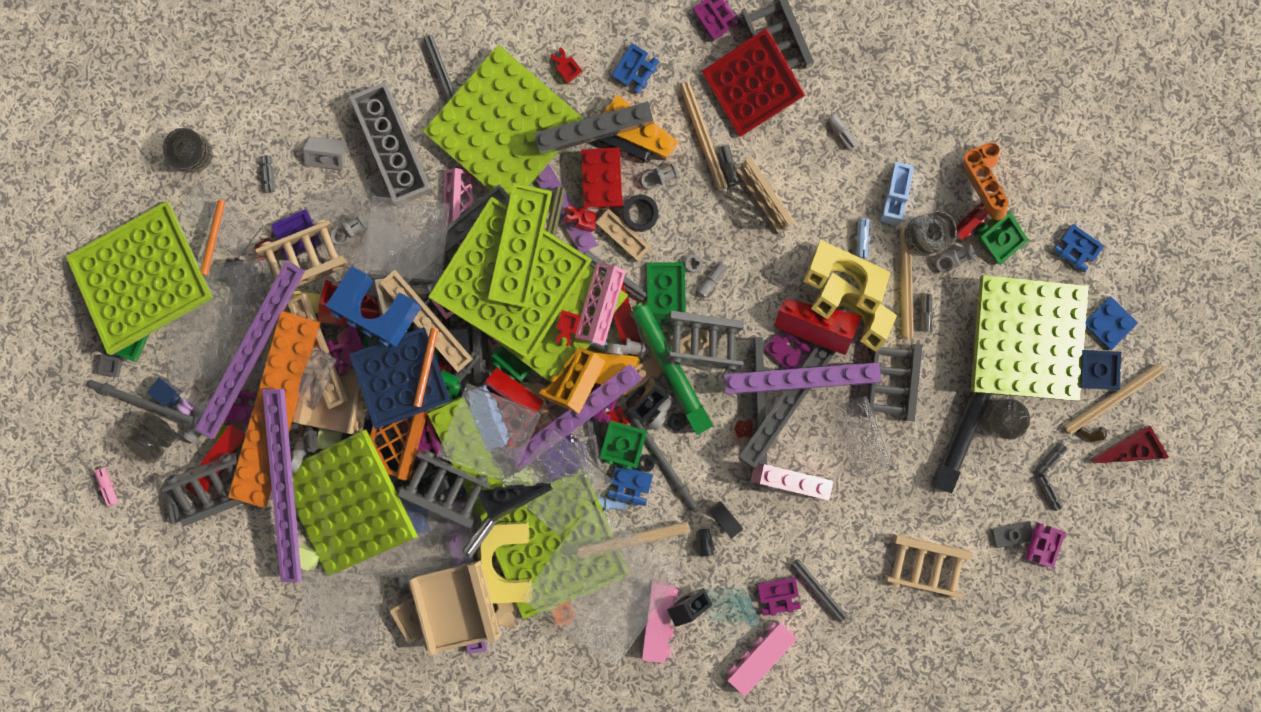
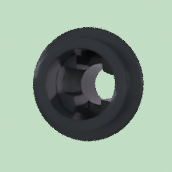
[697,529,716,557]

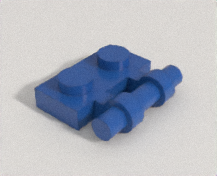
[612,43,659,94]
[1052,224,1104,273]
[608,465,653,506]

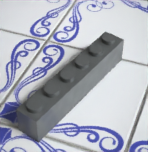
[534,101,654,155]

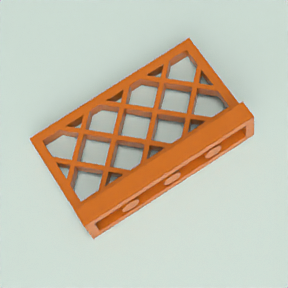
[370,411,428,480]

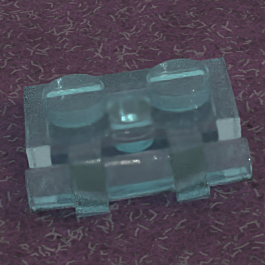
[736,588,759,628]

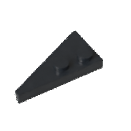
[478,483,553,522]

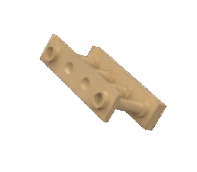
[255,220,349,289]
[884,534,973,600]

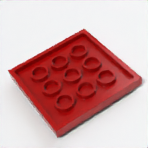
[702,28,806,137]

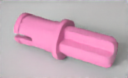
[93,467,118,506]

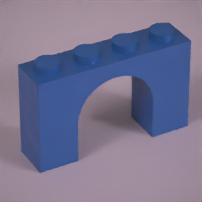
[326,266,421,347]

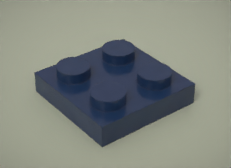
[1080,350,1122,390]

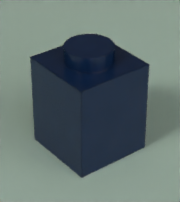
[147,377,183,407]

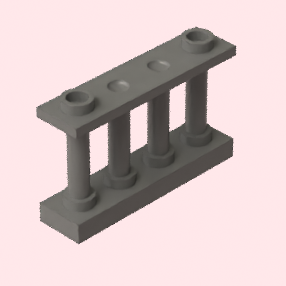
[739,0,814,69]
[663,311,744,372]
[863,344,923,422]
[398,449,491,528]
[161,452,245,527]

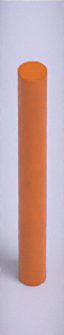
[200,200,225,276]
[413,327,439,407]

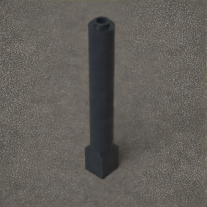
[931,391,992,494]

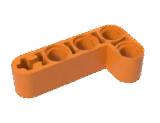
[963,143,1009,220]

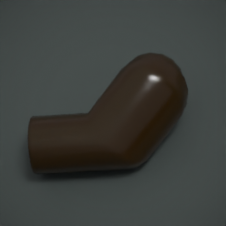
[1077,426,1107,443]

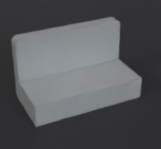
[303,137,347,170]

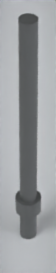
[89,380,195,424]
[627,413,697,510]

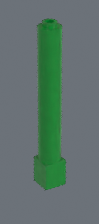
[630,302,714,435]

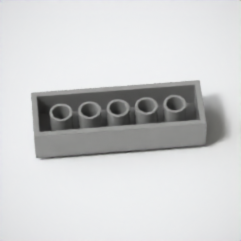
[349,82,433,206]

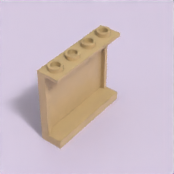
[293,353,368,435]
[409,560,501,656]

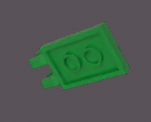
[647,262,686,336]

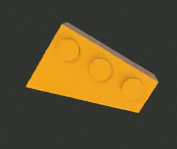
[538,347,605,413]

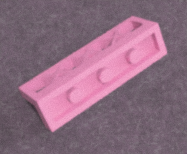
[442,168,474,247]
[575,262,626,345]

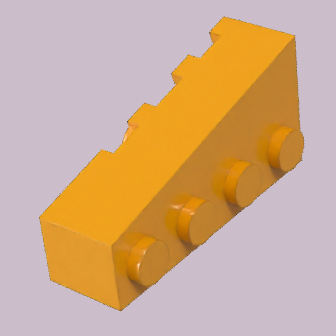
[603,95,678,160]

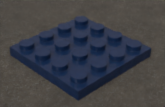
[349,327,452,430]

